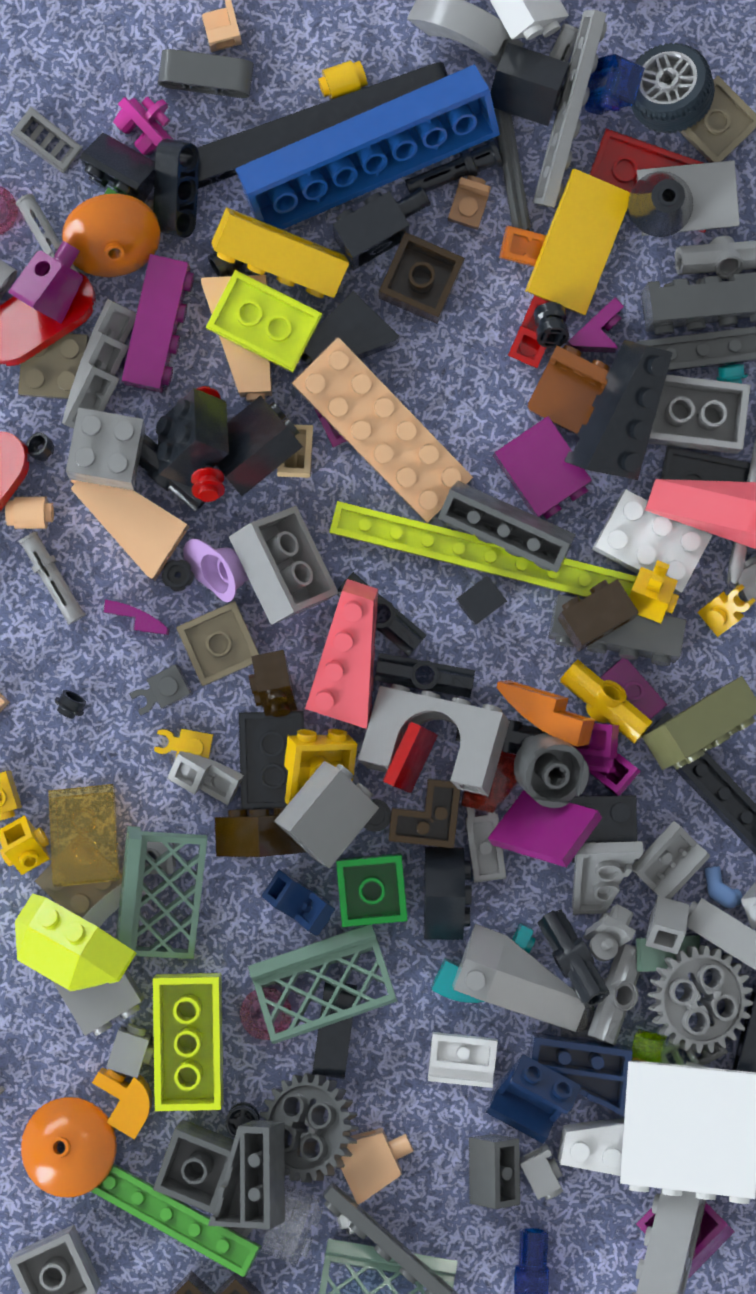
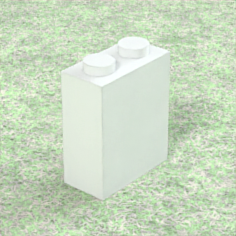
[490,0,569,40]

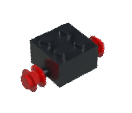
[156,386,229,502]

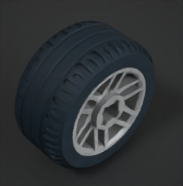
[626,43,715,133]

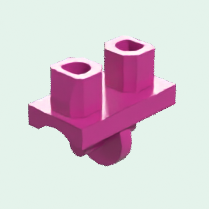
[113,97,174,155]

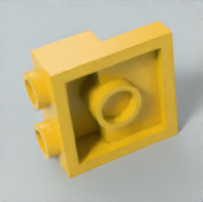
[284,729,358,804]

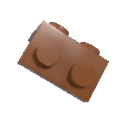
[527,345,610,435]

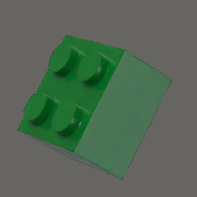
[336,853,408,927]

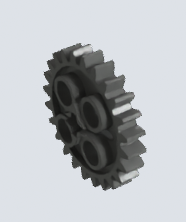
[259,1073,359,1183]

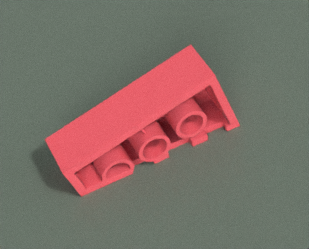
[305,579,378,729]

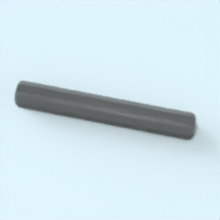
[494,109,531,231]

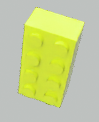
[153,973,224,1111]

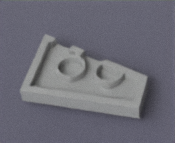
[572,841,644,915]

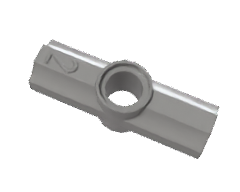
[674,235,756,279]
[587,944,640,1046]

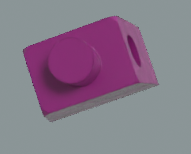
[8,241,83,323]

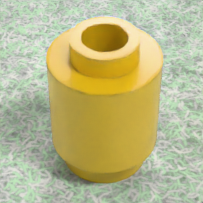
[318,60,368,100]

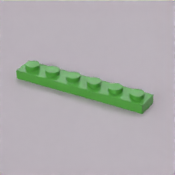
[91,1164,261,1277]

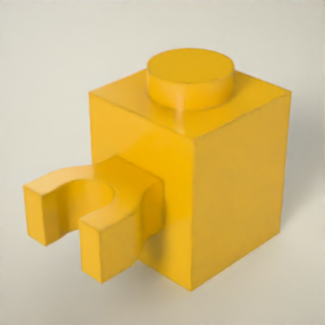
[629,560,679,624]

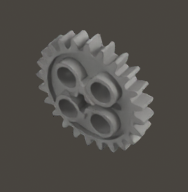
[647,945,753,1053]

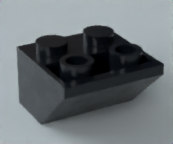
[80,133,155,203]

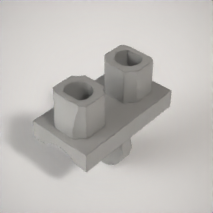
[583,904,636,961]

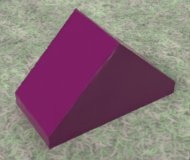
[589,753,641,796]

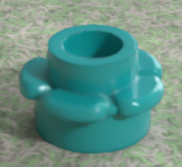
[716,364,748,384]

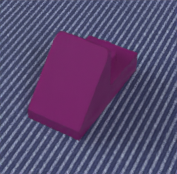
[566,297,624,353]

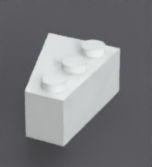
[557,1117,625,1176]

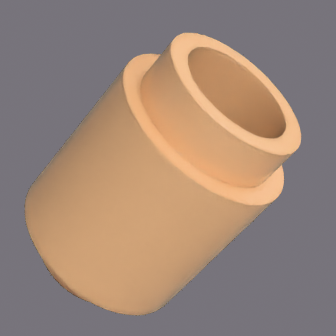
[5,496,54,529]

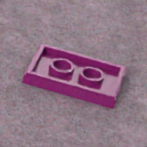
[488,790,602,868]

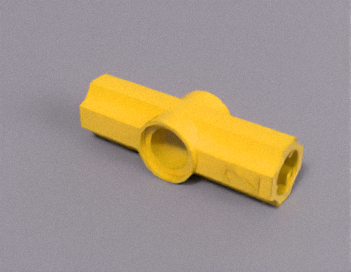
[560,659,653,744]

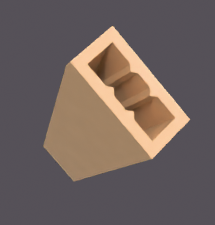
[201,275,272,402]
[71,480,190,581]

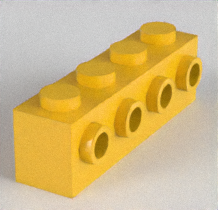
[211,207,349,298]

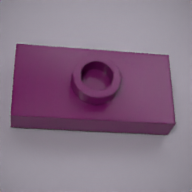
[600,658,667,720]

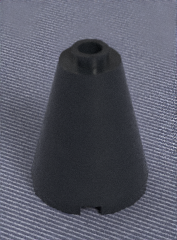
[628,171,693,237]

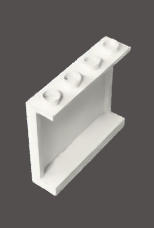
[620,1060,756,1204]

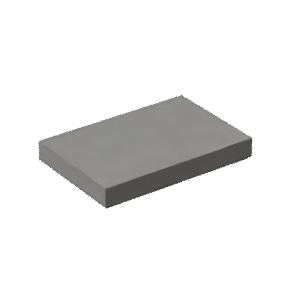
[636,160,740,236]

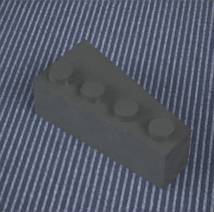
[641,272,756,336]

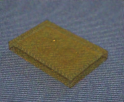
[48,784,120,887]

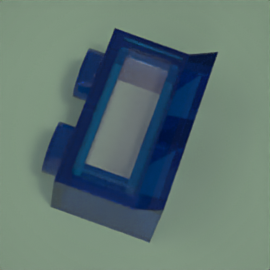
[584,54,645,115]

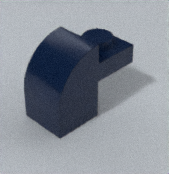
[261,869,335,937]

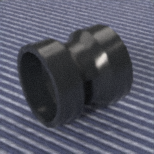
[533,302,569,348]
[225,1102,260,1138]

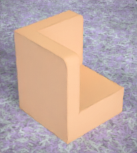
[202,0,242,52]

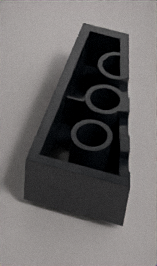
[564,340,673,480]

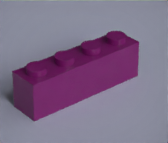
[122,254,194,393]

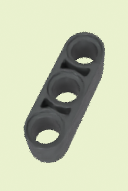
[157,49,254,98]

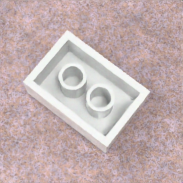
[592,489,712,595]

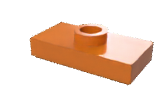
[499,226,547,267]

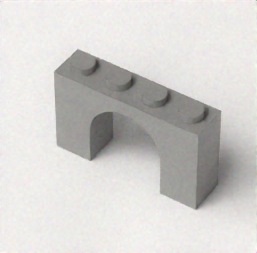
[358,684,510,796]

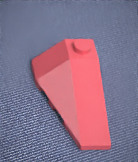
[645,479,756,549]

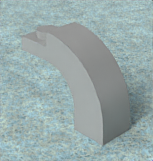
[407,0,524,67]

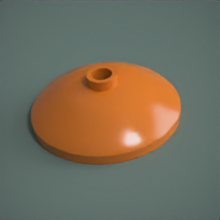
[62,194,160,277]
[21,1097,117,1198]

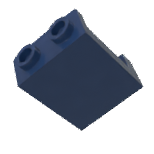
[485,1054,581,1144]

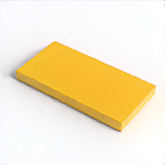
[525,169,630,315]

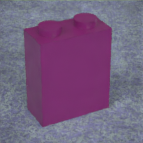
[493,416,592,520]

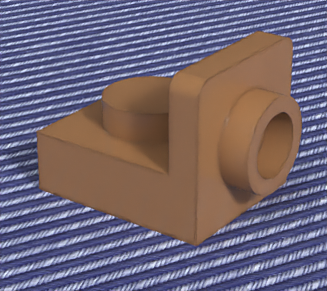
[448,176,491,230]

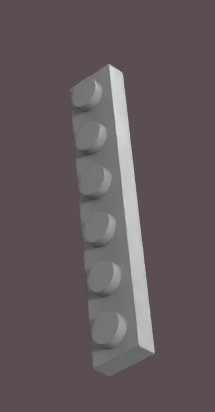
[533,10,607,208]

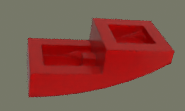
[508,295,549,368]

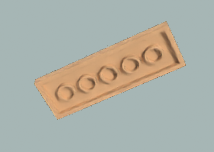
[291,337,473,523]

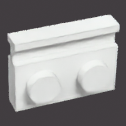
[428,1032,498,1088]

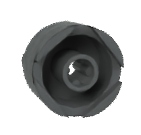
[514,733,589,808]

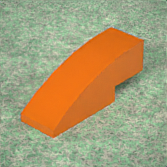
[496,680,595,747]

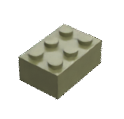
[642,676,756,770]

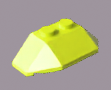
[15,893,137,991]

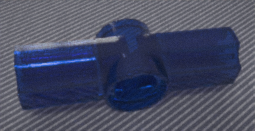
[514,1228,549,1294]

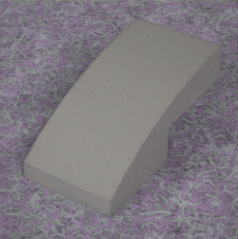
[167,751,244,805]

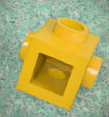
[0,815,50,875]

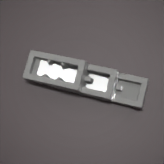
[62,298,137,429]

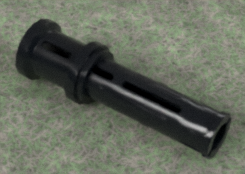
[405,138,503,194]

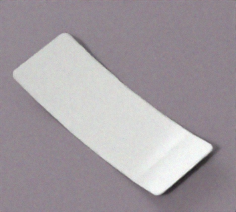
[83,884,143,928]

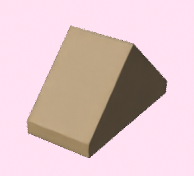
[277,424,313,478]

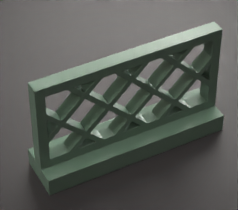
[116,826,208,959]
[248,924,397,1044]
[319,1238,458,1294]

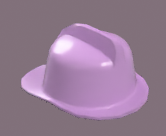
[183,539,249,602]

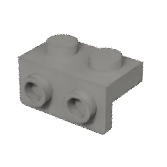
[632,821,710,899]

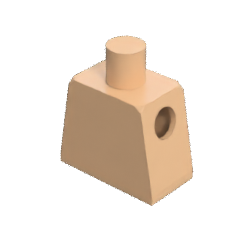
[341,1128,414,1204]

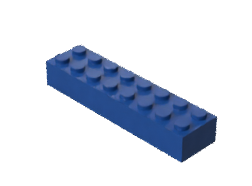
[235,64,500,230]

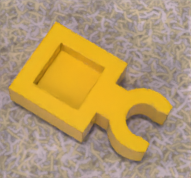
[697,584,756,637]
[154,729,214,759]

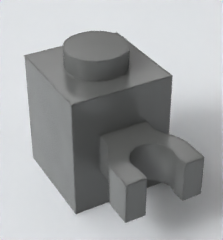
[129,664,193,716]

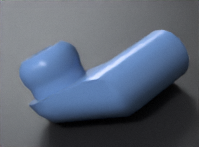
[704,866,743,909]

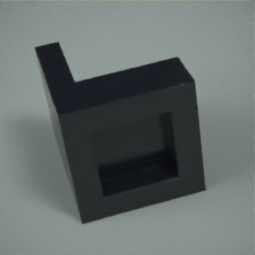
[455,576,507,626]

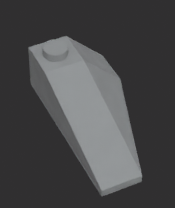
[452,923,585,1032]

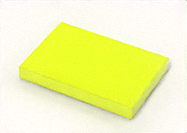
[206,270,323,373]

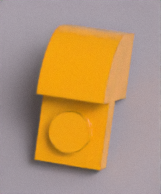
[92,1067,153,1140]

